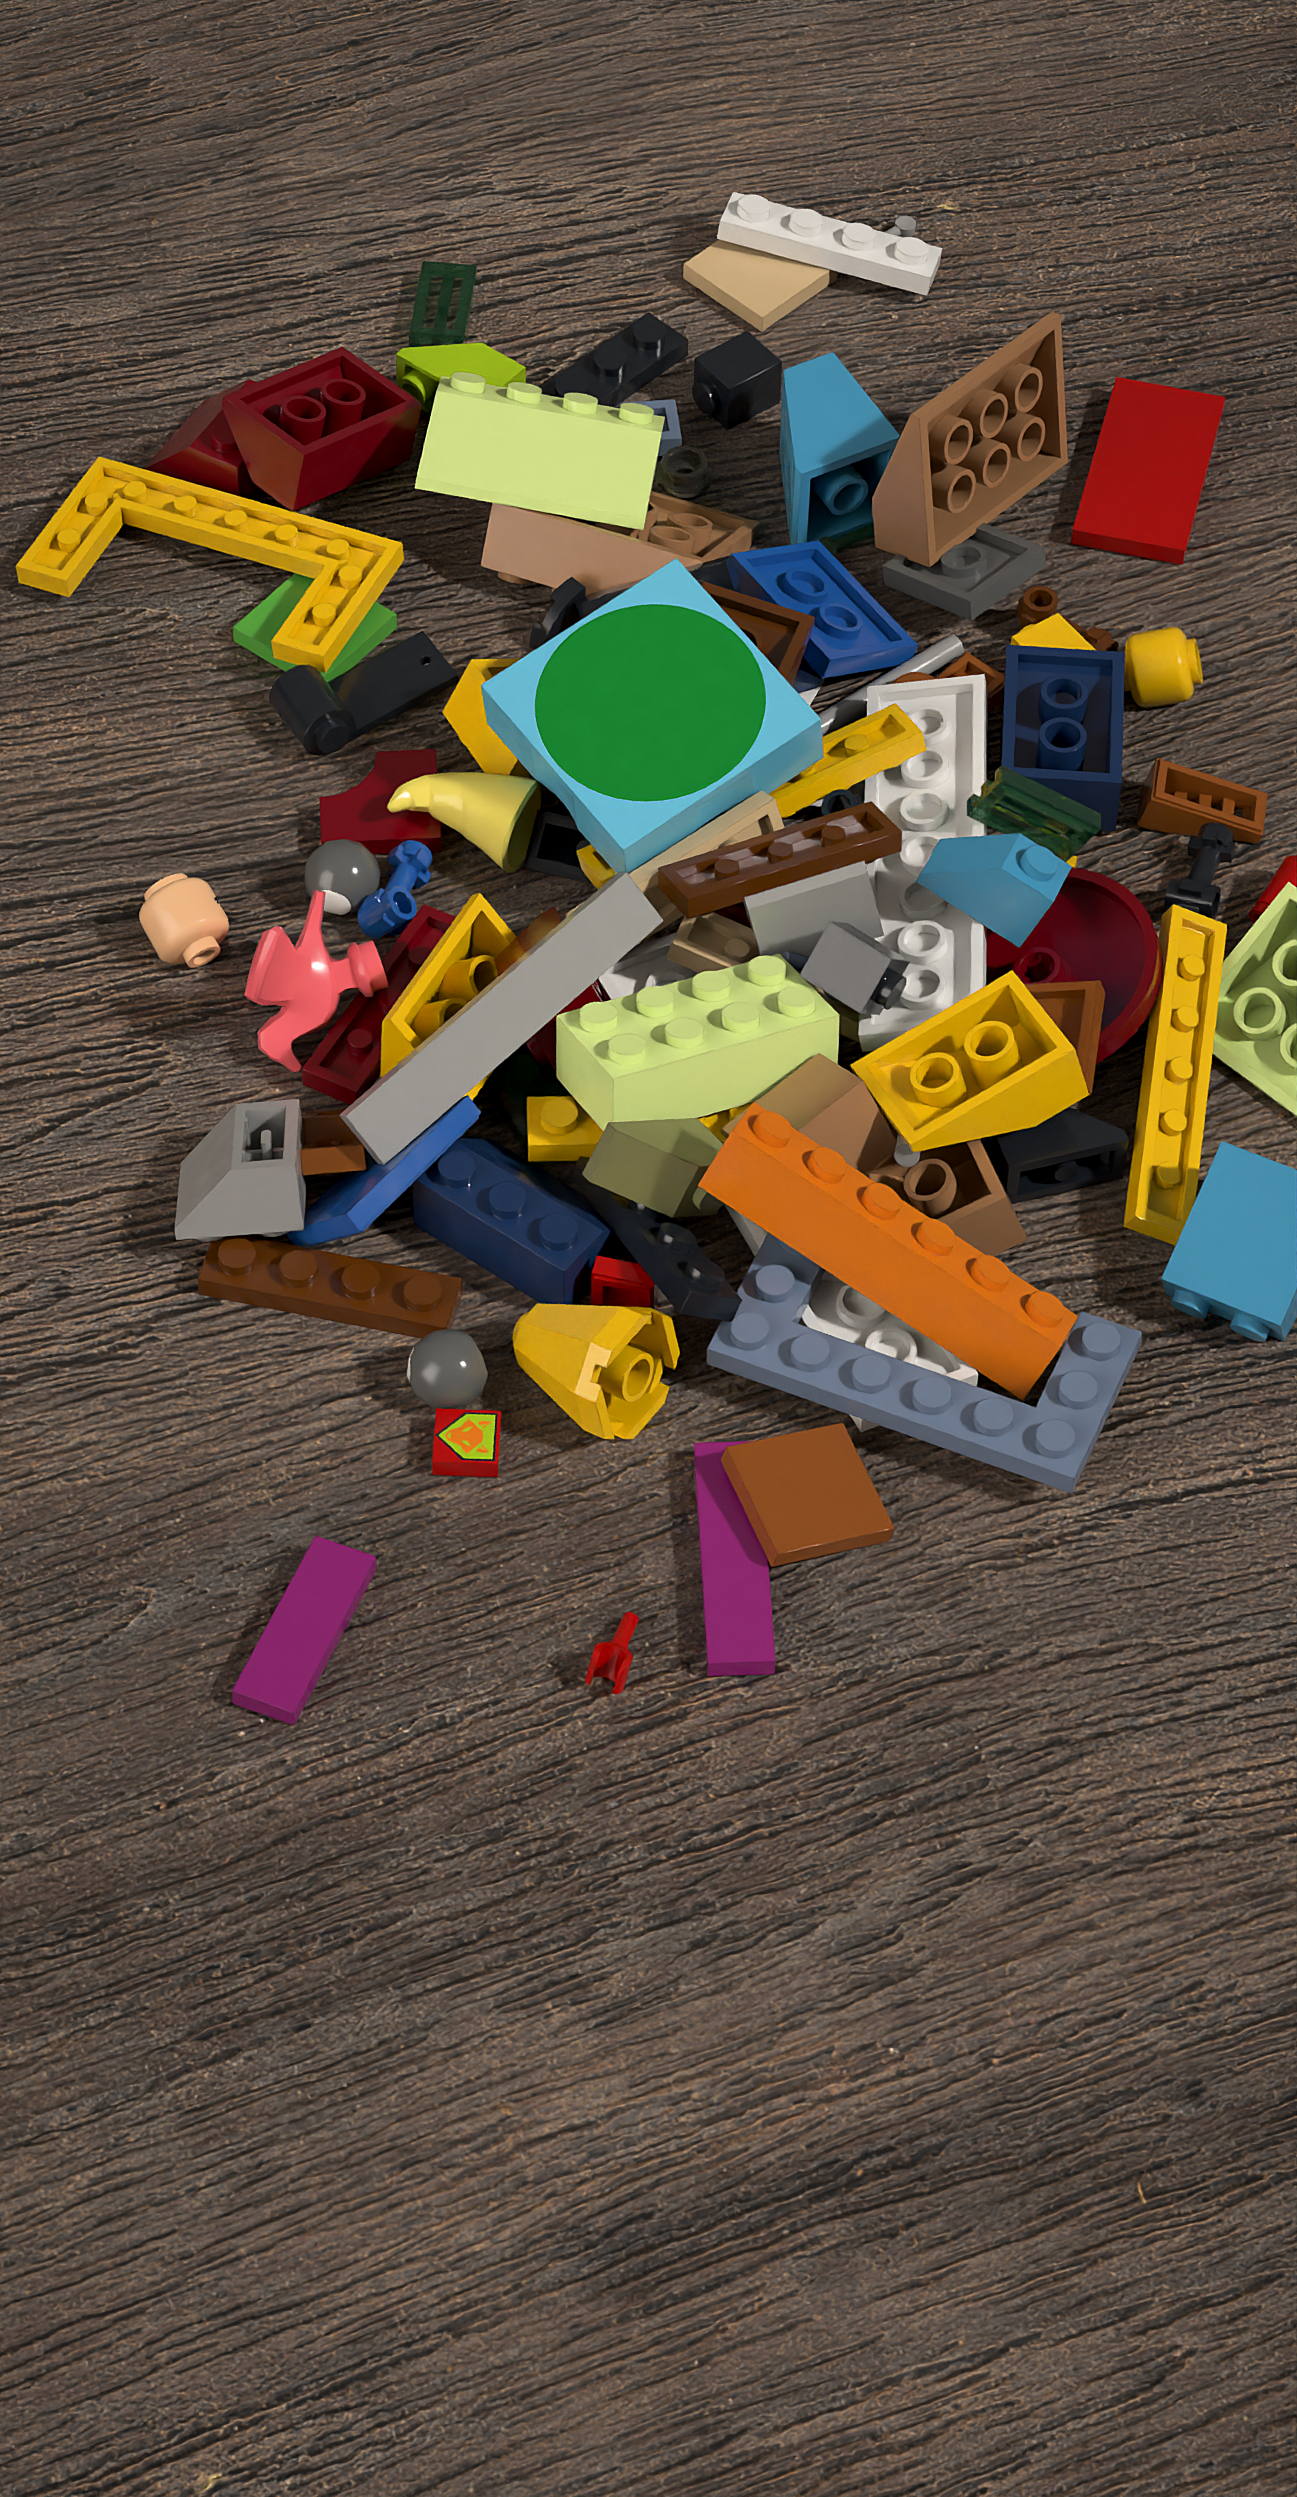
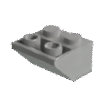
[175,1099,307,1242]

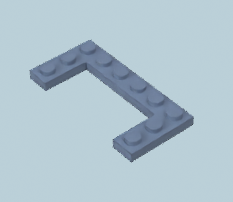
[706,1232,1142,1493]

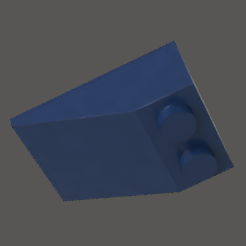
[996,645,1125,831]

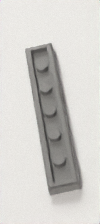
[339,872,664,1165]

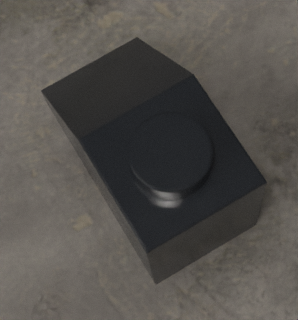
[981,1107,1129,1204]

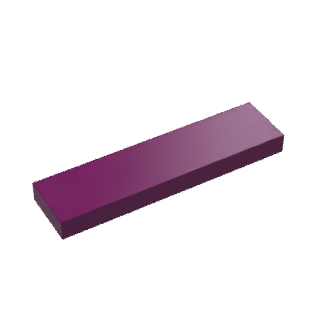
[694,1441,775,1676]

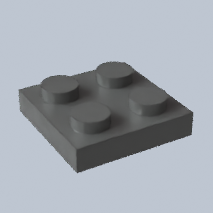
[882,523,1046,621]

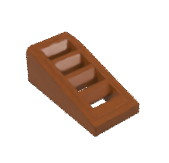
[1136,758,1268,843]

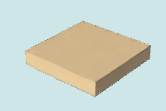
[683,239,838,332]

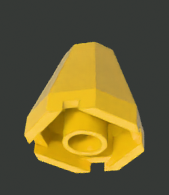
[512,1303,680,1439]

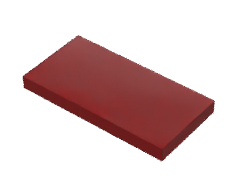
[1071,377,1226,565]

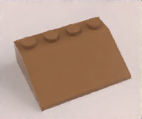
[872,312,1068,567]
[481,491,760,595]

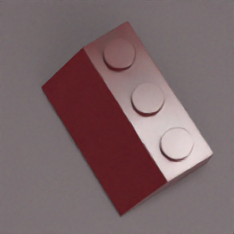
[222,347,422,512]

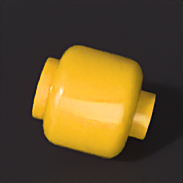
[1124,627,1203,708]

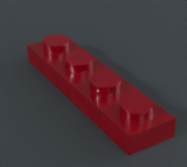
[302,904,456,1105]

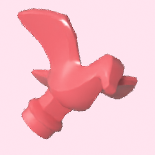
[244,890,388,1073]

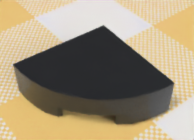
[529,577,586,650]

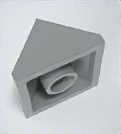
[743,861,884,957]

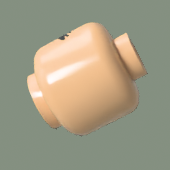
[139,873,230,968]

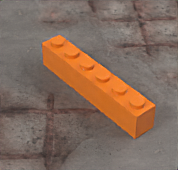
[698,1101,1078,1400]

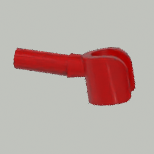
[585,1612,639,1694]

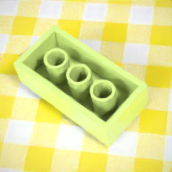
[556,953,839,1131]

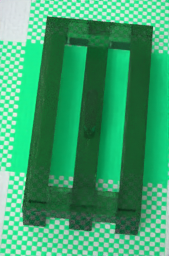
[409,261,477,347]
[967,765,1101,862]

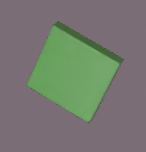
[233,573,397,682]

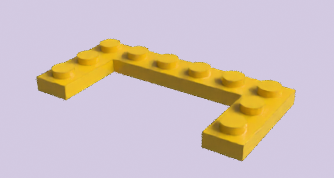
[16,456,404,673]

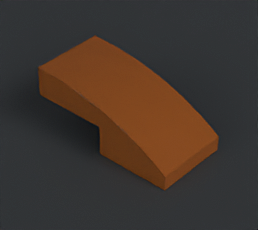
[300,1108,369,1175]

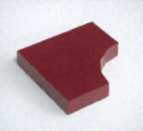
[319,749,442,854]

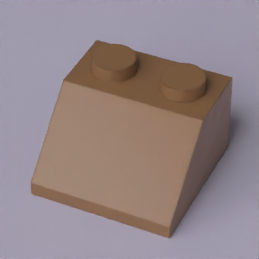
[867,1139,1028,1256]

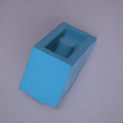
[916,833,1072,948]

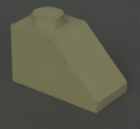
[582,1118,724,1218]

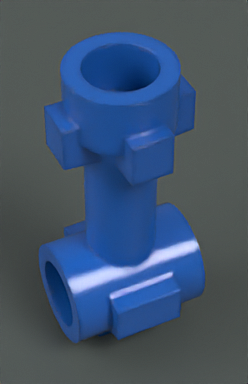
[357,840,432,939]

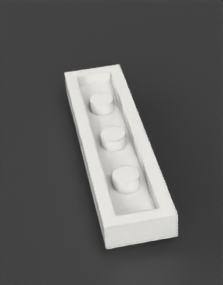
[717,192,943,296]

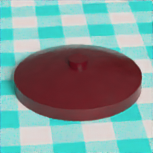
[986,867,1163,1064]

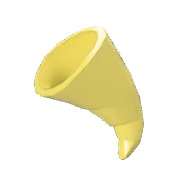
[387,772,542,873]

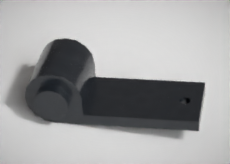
[269,631,459,755]

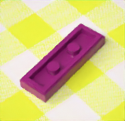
[232,1535,377,1726]

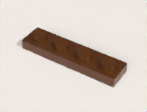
[658,801,902,919]
[198,1235,463,1339]

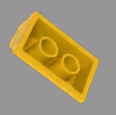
[380,893,516,1101]

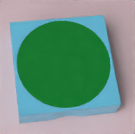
[481,558,823,874]

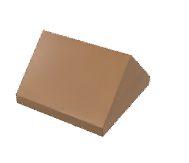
[721,1053,897,1176]

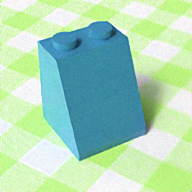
[779,352,900,546]
[1161,1141,1297,1342]

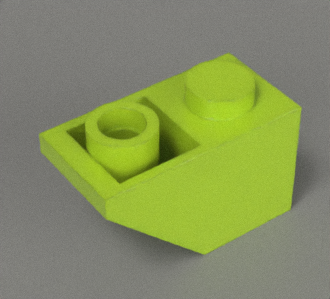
[396,342,526,414]

